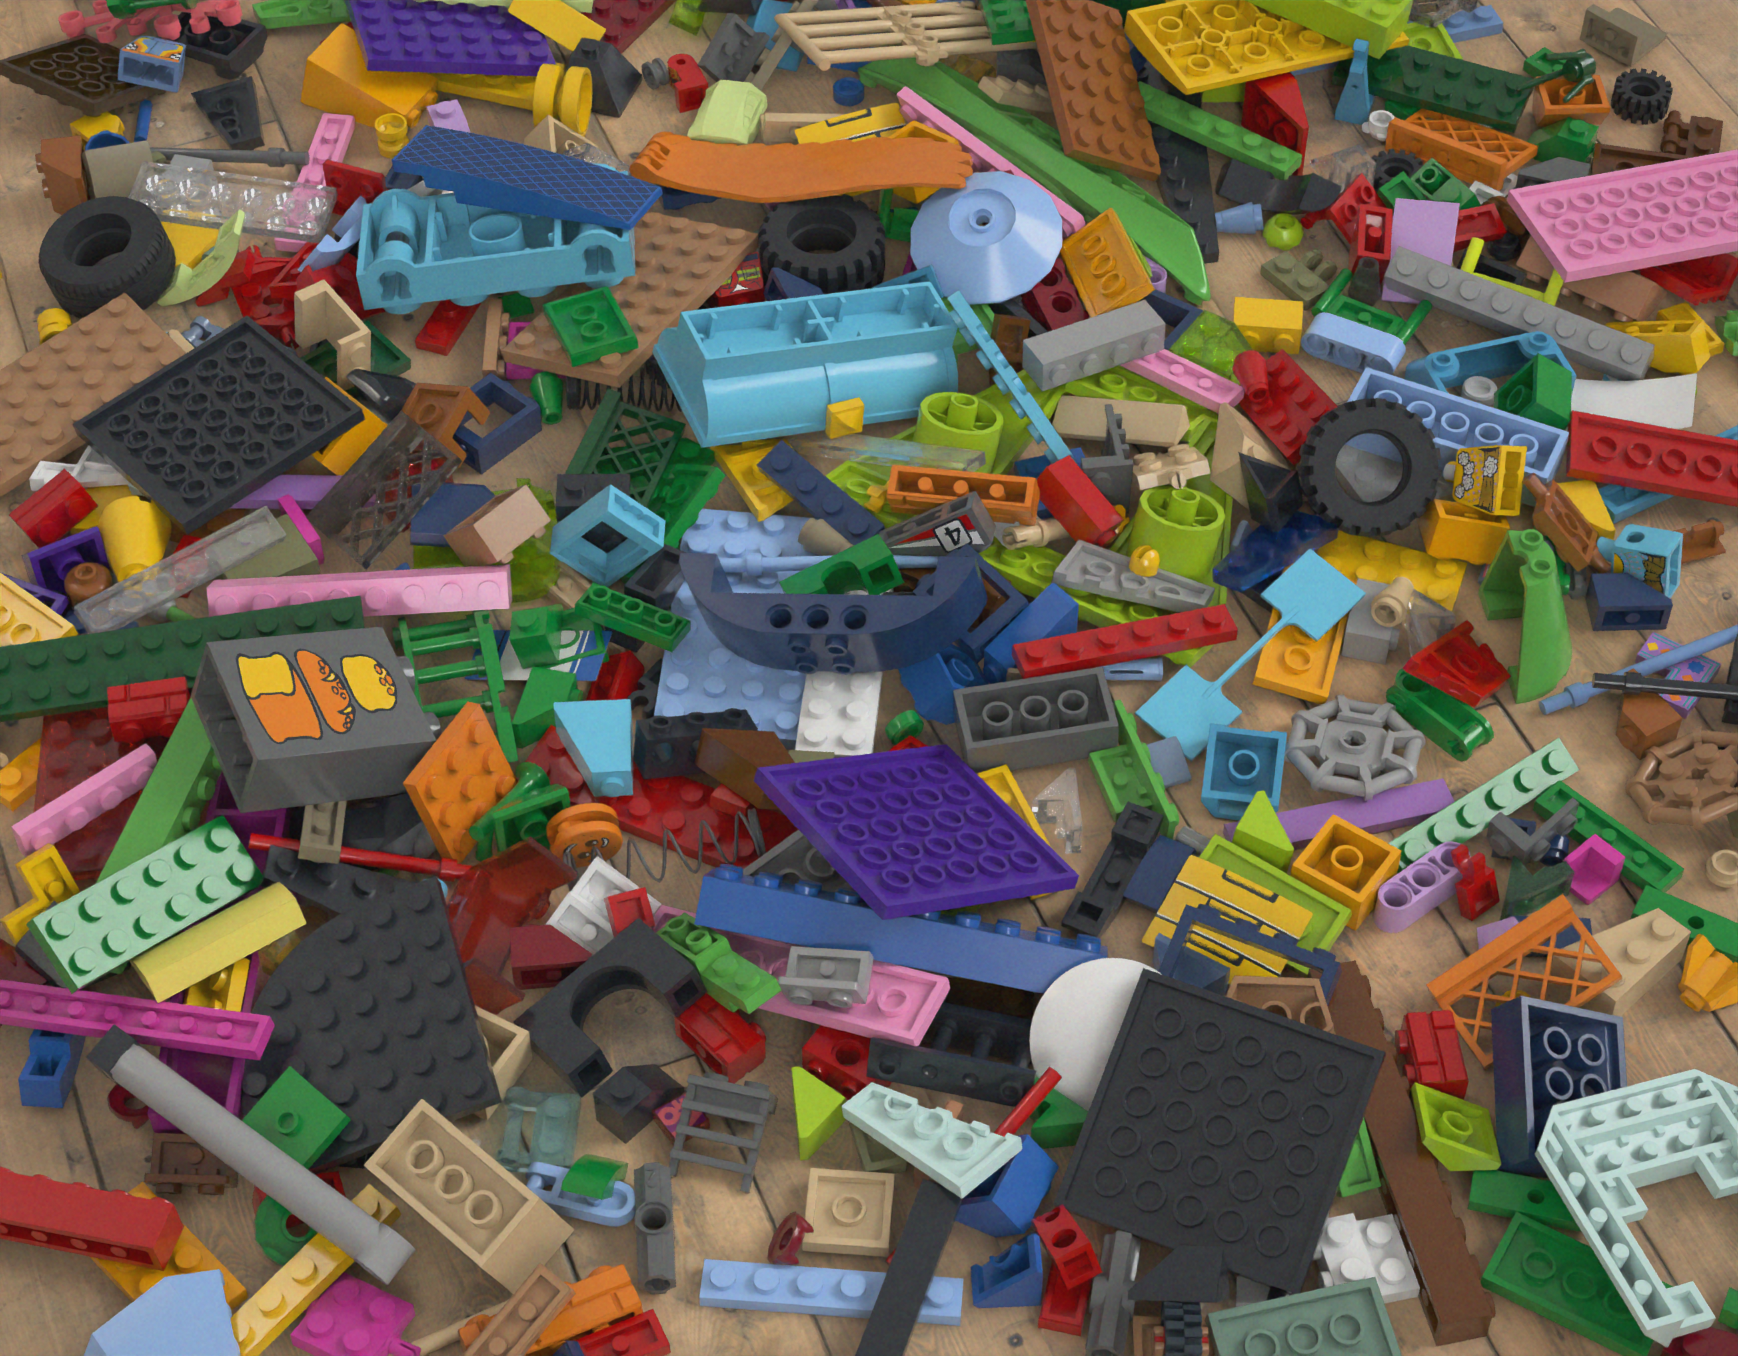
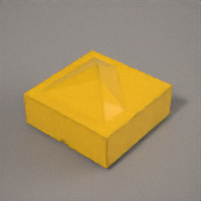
[825,397,864,439]

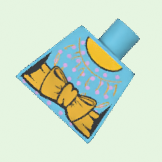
[1596,524,1683,598]

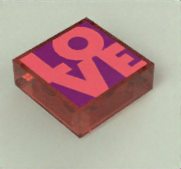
[652,1092,710,1146]

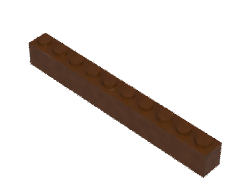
[1307,960,1496,1346]

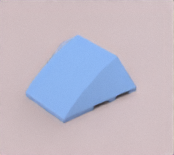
[84,1269,241,1356]

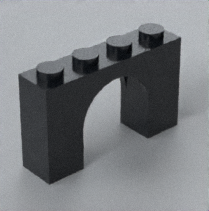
[513,918,708,1098]

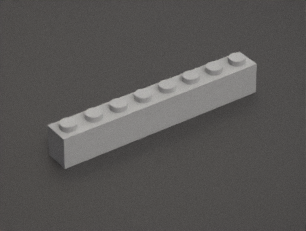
[1385,246,1655,381]

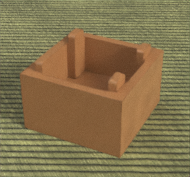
[443,484,551,567]

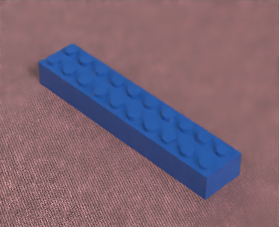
[694,864,1108,994]

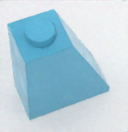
[554,699,633,797]

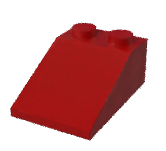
[1241,72,1309,176]

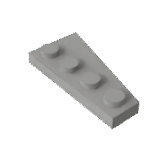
[1051,540,1215,612]

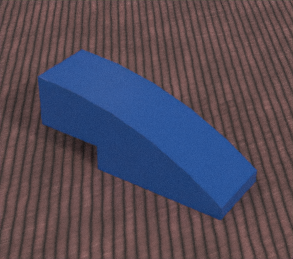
[18,1029,86,1108]

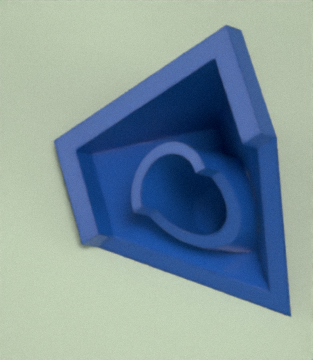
[970,1230,1043,1308]

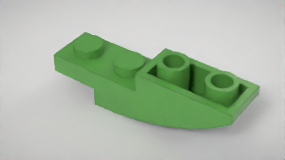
[656,913,782,1014]

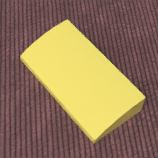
[130,882,307,1003]

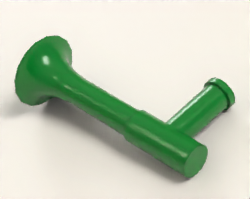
[469,762,550,862]

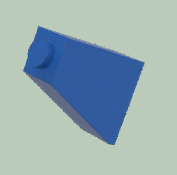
[983,582,1079,684]

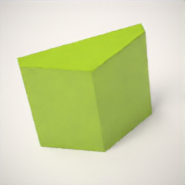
[1411,1082,1501,1171]

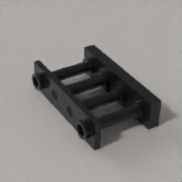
[866,1002,1037,1107]

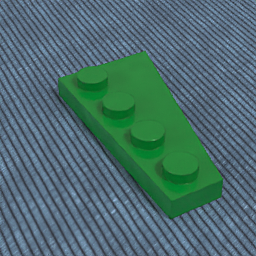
[620,463,726,584]

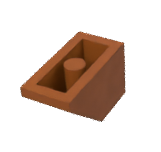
[1616,668,1683,760]

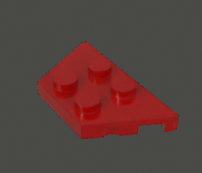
[1402,620,1511,708]

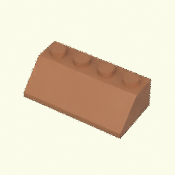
[1516,235,1668,322]

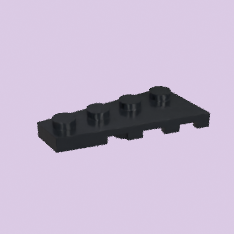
[261,845,416,920]

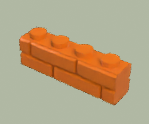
[887,465,1040,526]
[458,1264,643,1356]

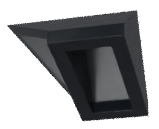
[1238,452,1304,532]

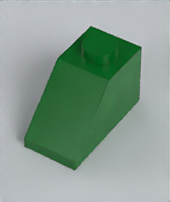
[1527,117,1599,163]
[509,603,564,669]
[512,667,583,749]

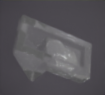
[1404,589,1456,657]
[1032,768,1083,854]

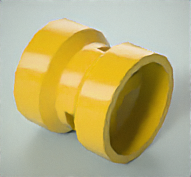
[374,113,409,159]
[37,308,72,345]

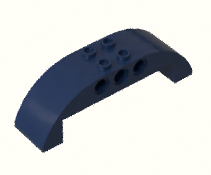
[679,553,987,675]

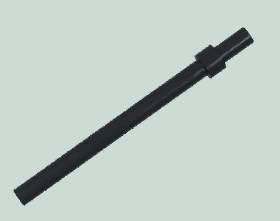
[1592,672,1738,701]

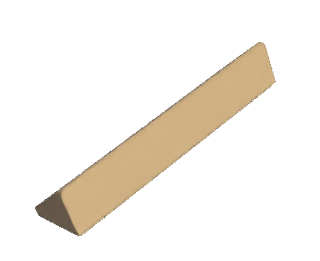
[1052,395,1190,447]

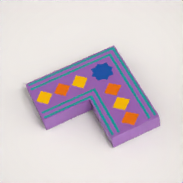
[1635,631,1721,719]

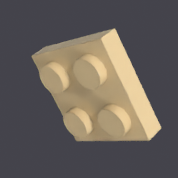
[802,1168,895,1257]

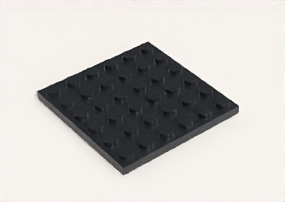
[72,316,365,535]
[1053,968,1386,1295]

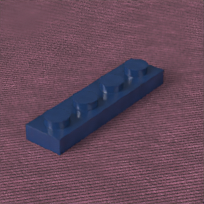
[757,440,885,545]

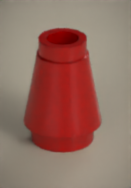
[1232,350,1270,403]

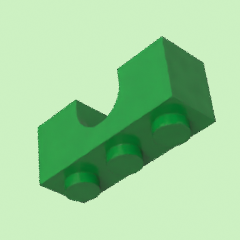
[779,534,904,595]

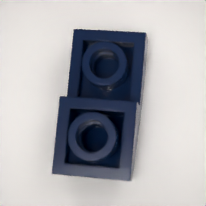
[1123,835,1196,914]

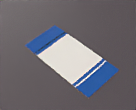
[465,630,612,681]

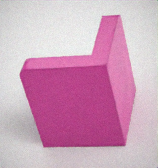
[1558,834,1626,905]

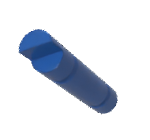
[133,99,153,142]

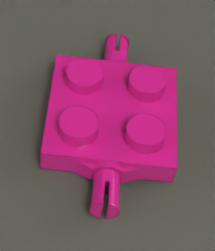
[290,1272,421,1356]

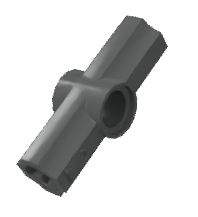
[634,1162,676,1294]
[1085,1231,1141,1356]

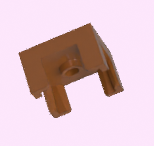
[385,382,491,469]

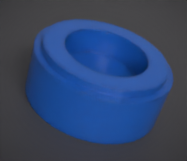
[833,77,864,106]

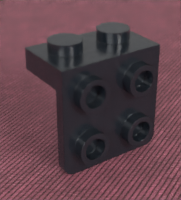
[555,474,631,553]

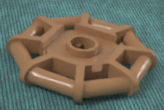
[1625,727,1738,830]

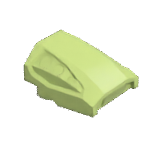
[687,79,767,146]

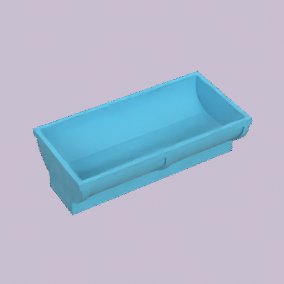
[652,281,958,448]

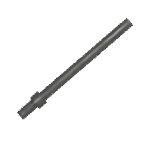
[150,147,310,168]

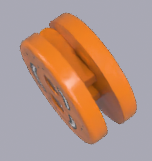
[546,803,623,868]

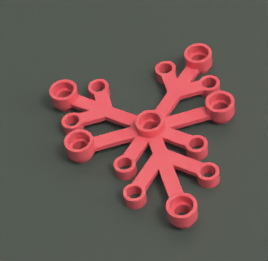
[58,0,243,43]

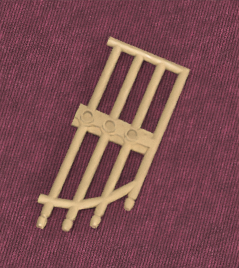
[774,1,1037,71]

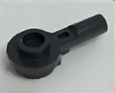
[1488,230,1521,262]

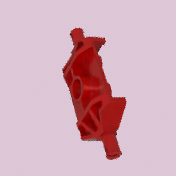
[231,245,299,349]
[297,253,386,320]

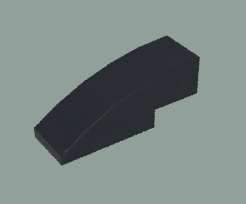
[605,544,686,653]

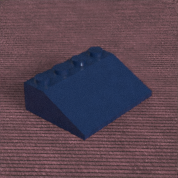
[1491,996,1627,1178]

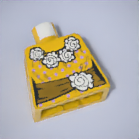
[1443,445,1527,516]

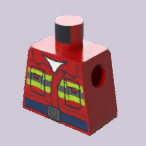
[706,252,765,308]

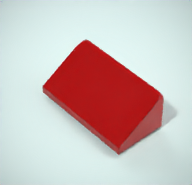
[586,650,645,701]

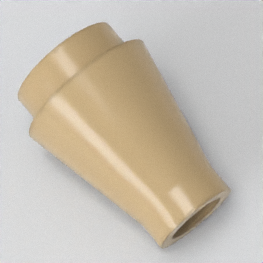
[1371,577,1414,627]

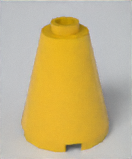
[97,496,171,592]

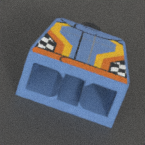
[118,36,186,93]

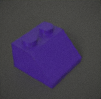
[21,526,110,594]

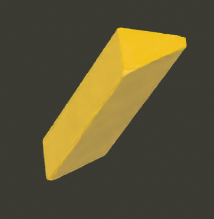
[507,0,606,52]

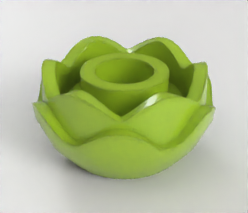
[1262,214,1304,251]

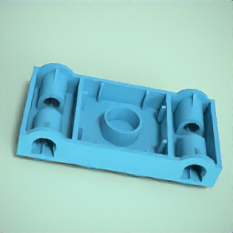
[356,163,635,314]

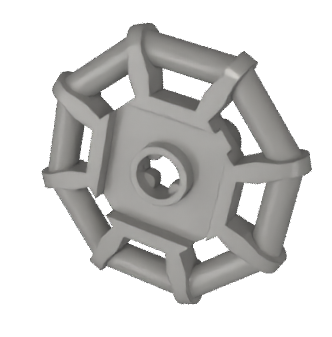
[1284,694,1426,801]

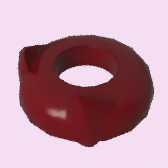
[107,1084,149,1129]
[767,1212,814,1265]

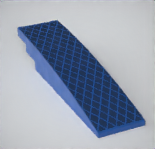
[391,125,663,230]

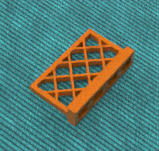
[1385,108,1538,191]
[1426,894,1622,1070]

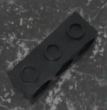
[633,708,758,779]

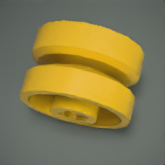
[533,63,592,137]

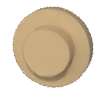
[1705,850,1738,888]

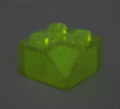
[1169,309,1253,385]

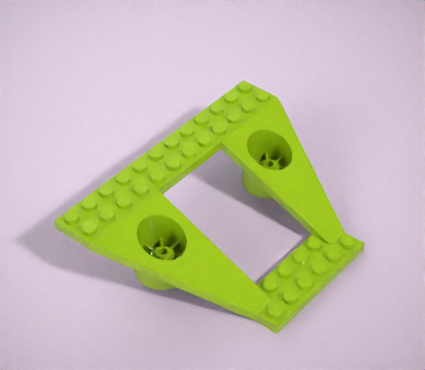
[825,365,1251,668]

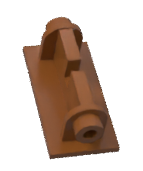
[1674,519,1726,564]

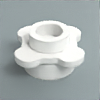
[1362,110,1395,141]

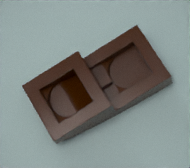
[989,314,1031,386]

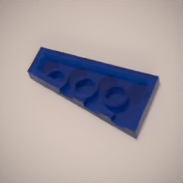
[1212,510,1338,593]

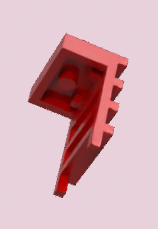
[1638,252,1738,306]

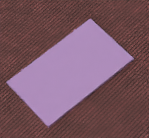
[1382,198,1460,304]

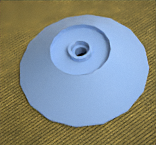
[910,171,1062,305]

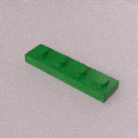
[1533,780,1684,893]

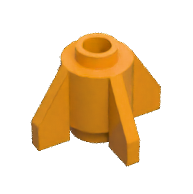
[1678,934,1738,1012]

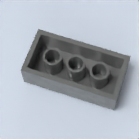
[953,667,1119,773]

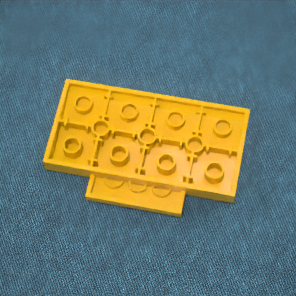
[1124,0,1409,95]

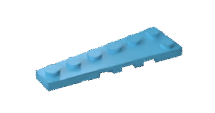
[947,290,1079,466]

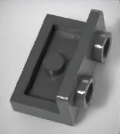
[698,13,770,82]

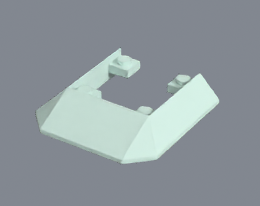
[1535,1069,1738,1347]

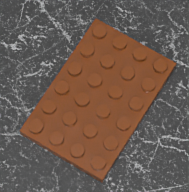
[1026,0,1161,181]

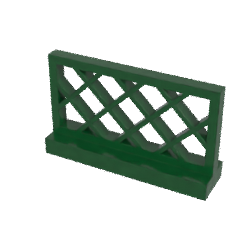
[565,389,686,508]

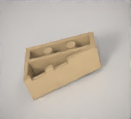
[1548,908,1691,1017]

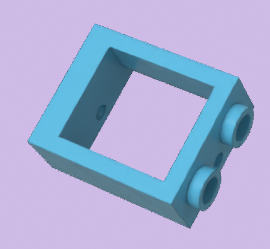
[550,484,665,587]

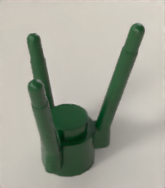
[1515,49,1596,103]

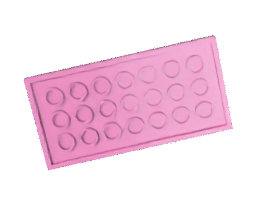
[1507,150,1738,283]

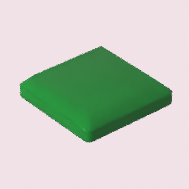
[498,293,534,319]

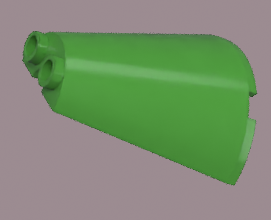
[1478,529,1572,704]

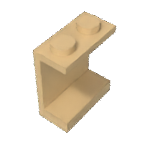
[294,280,371,391]

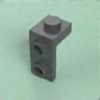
[1486,798,1579,868]

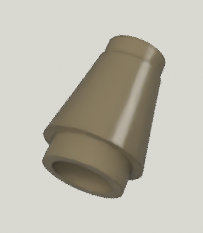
[798,518,854,556]

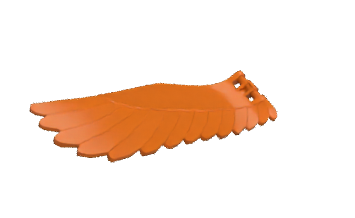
[629,132,973,203]

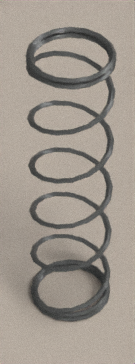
[563,808,766,891]

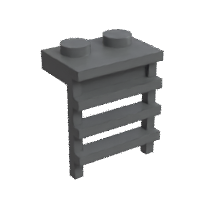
[1080,404,1133,514]
[669,1072,778,1193]

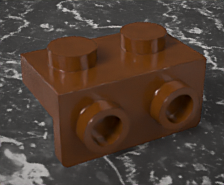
[144,1133,238,1195]

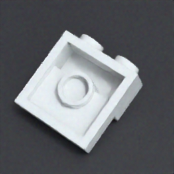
[1313,1213,1420,1304]

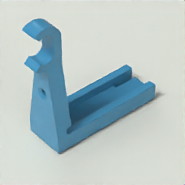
[1335,39,1376,125]

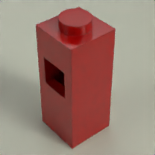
[1037,455,1124,548]

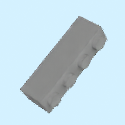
[1022,300,1166,391]

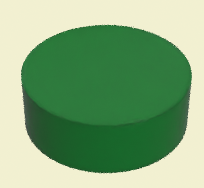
[885,710,924,745]

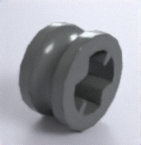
[642,57,670,90]

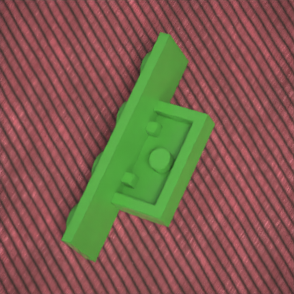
[1088,700,1179,839]

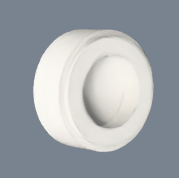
[1461,376,1497,407]

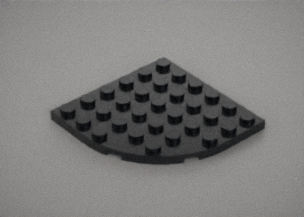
[241,876,502,1174]

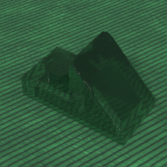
[1499,855,1575,921]

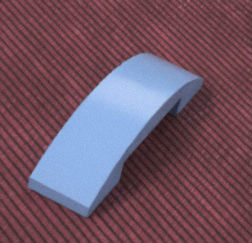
[298,195,367,272]

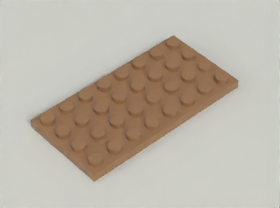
[502,212,758,388]
[0,293,186,497]

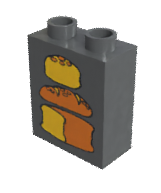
[191,627,442,813]

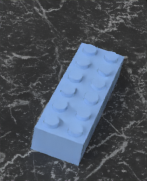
[1345,367,1569,507]

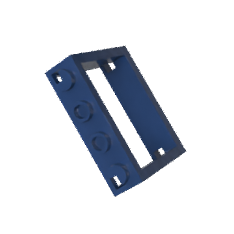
[1158,904,1342,1006]

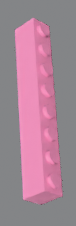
[207,564,512,617]

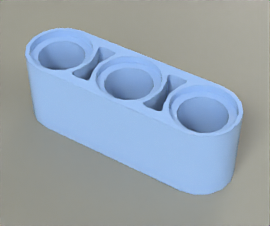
[1301,312,1406,375]

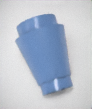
[1215,202,1263,234]

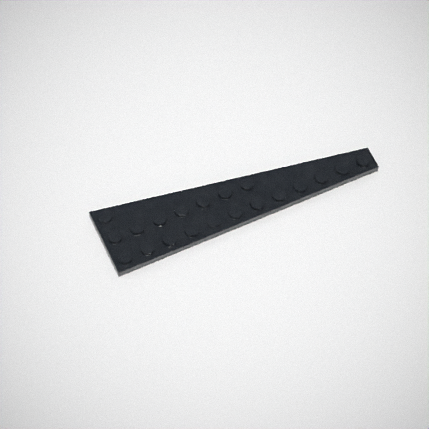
[1123,26,1219,264]

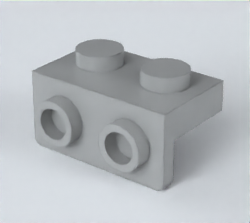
[778,946,874,1008]

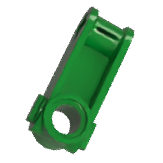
[1386,669,1494,762]

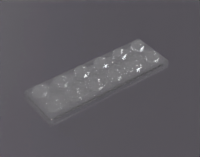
[128,161,337,243]

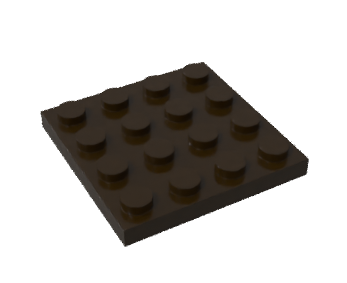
[0,34,166,117]

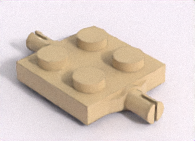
[1132,444,1210,490]

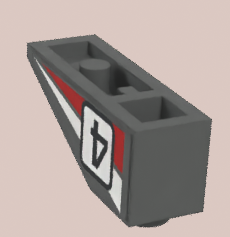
[879,491,996,556]

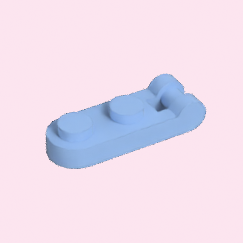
[526,1162,635,1227]

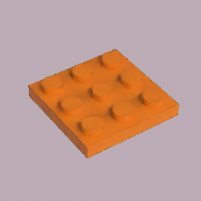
[403,702,517,864]

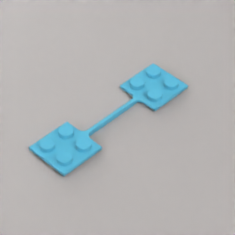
[1135,549,1366,762]

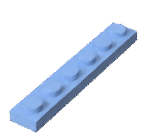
[699,1259,963,1326]

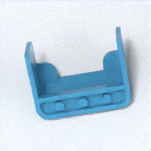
[1404,331,1577,397]

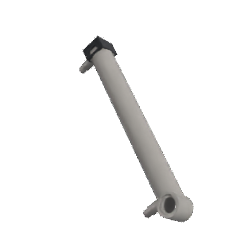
[86,1024,416,1285]

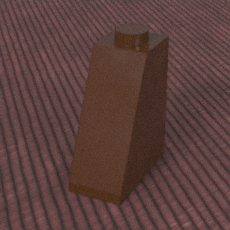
[695,728,795,810]

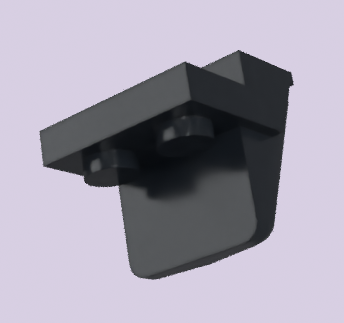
[346,369,416,460]

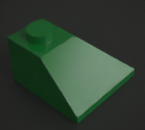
[492,784,570,867]

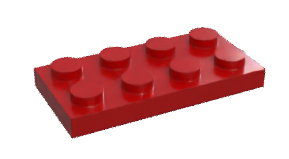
[1238,349,1337,466]

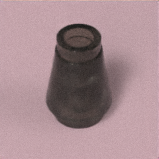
[1347,257,1381,306]

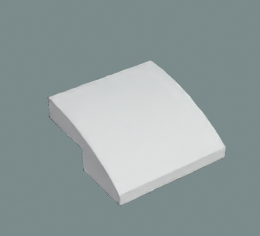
[546,857,661,955]

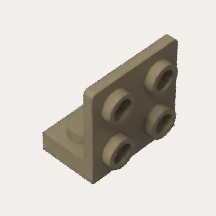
[1580,4,1667,67]

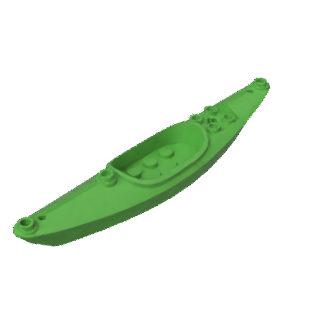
[857,58,1211,305]

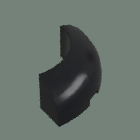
[1215,159,1342,215]

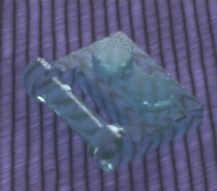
[496,1086,581,1172]

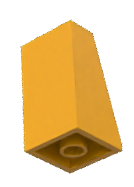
[300,23,438,129]

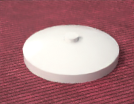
[1029,958,1161,1112]

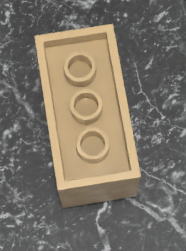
[364,1099,574,1294]

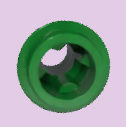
[529,371,563,425]

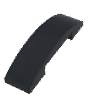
[1061,801,1164,938]

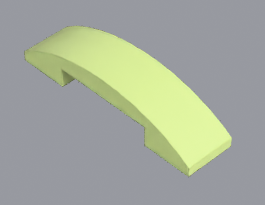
[157,209,245,306]

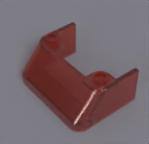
[447,837,578,1015]

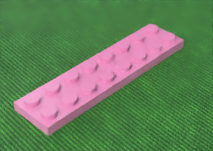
[897,86,1086,242]
[651,905,950,1046]

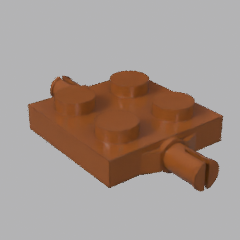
[1522,472,1611,574]

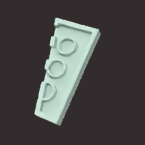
[842,1082,1022,1199]

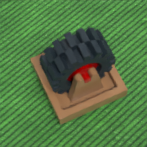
[1132,1301,1216,1356]

